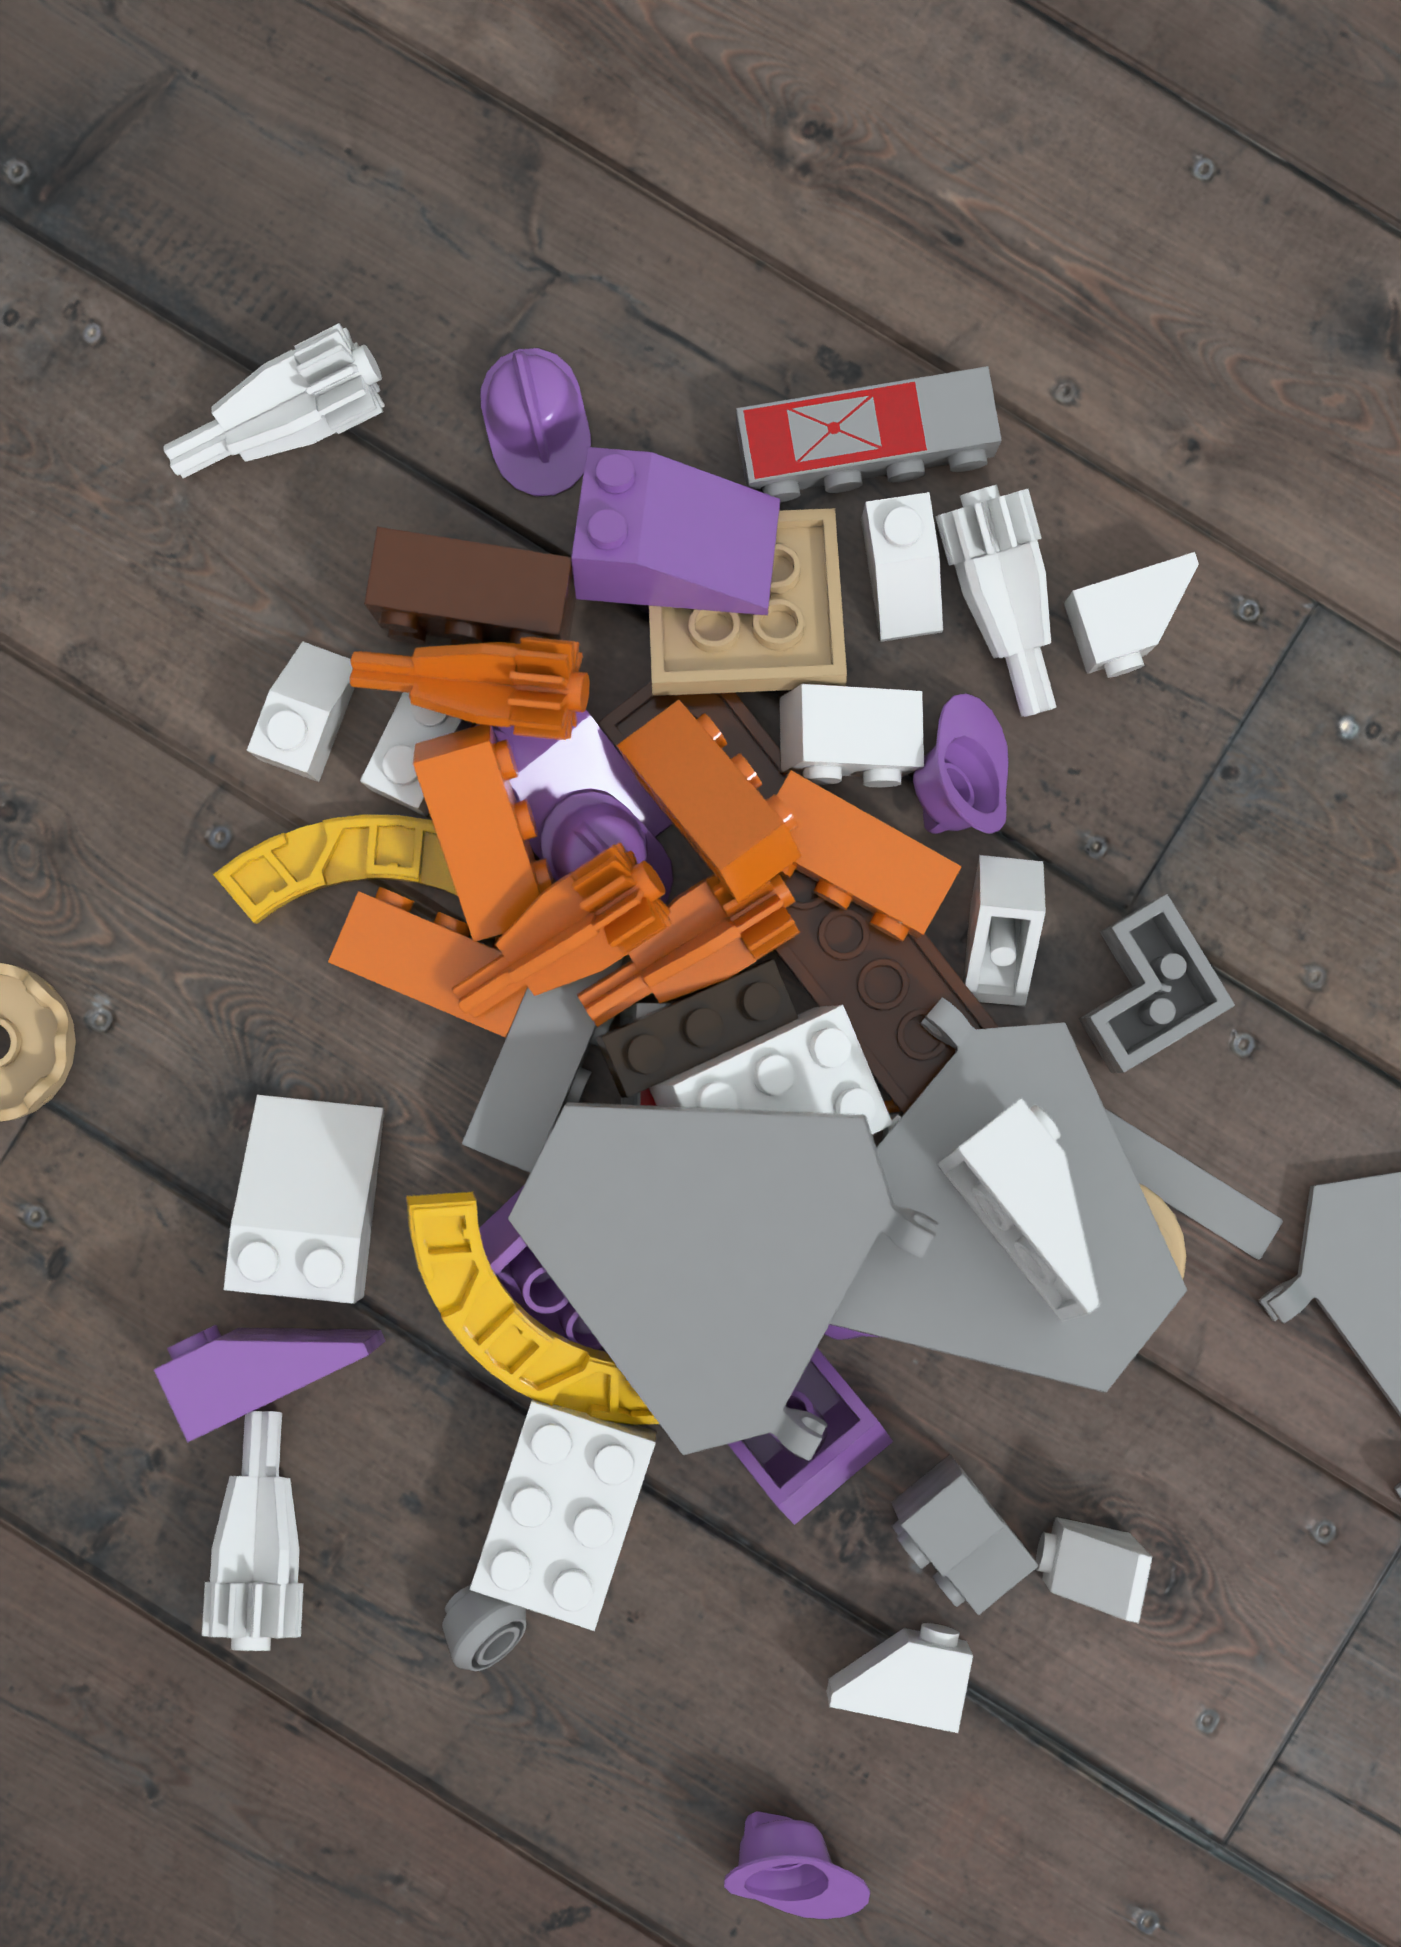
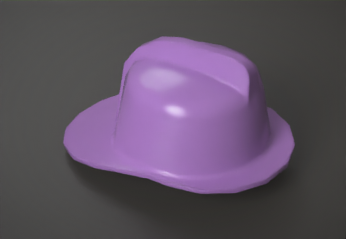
[481,348,591,496]
[913,693,1008,834]
[540,791,673,904]
[724,1811,870,1919]

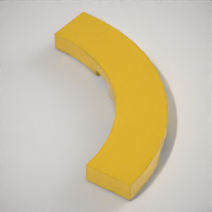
[213,814,458,924]
[406,1192,659,1425]

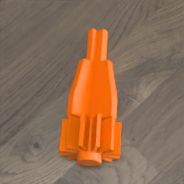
[349,637,590,741]
[452,842,672,1019]
[577,873,800,1027]

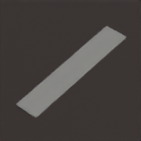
[1105,1109,1283,1260]

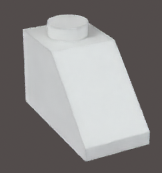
[861,492,943,642]
[1064,552,1199,678]
[247,641,355,782]
[963,855,1046,1007]
[1036,1517,1152,1623]
[827,1623,973,1733]

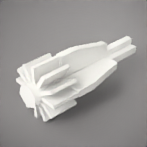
[163,323,385,478]
[935,484,1057,717]
[202,1411,304,1651]

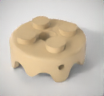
[0,963,76,1122]

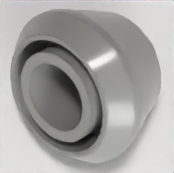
[442,1585,526,1671]

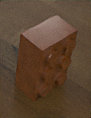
[364,527,576,645]

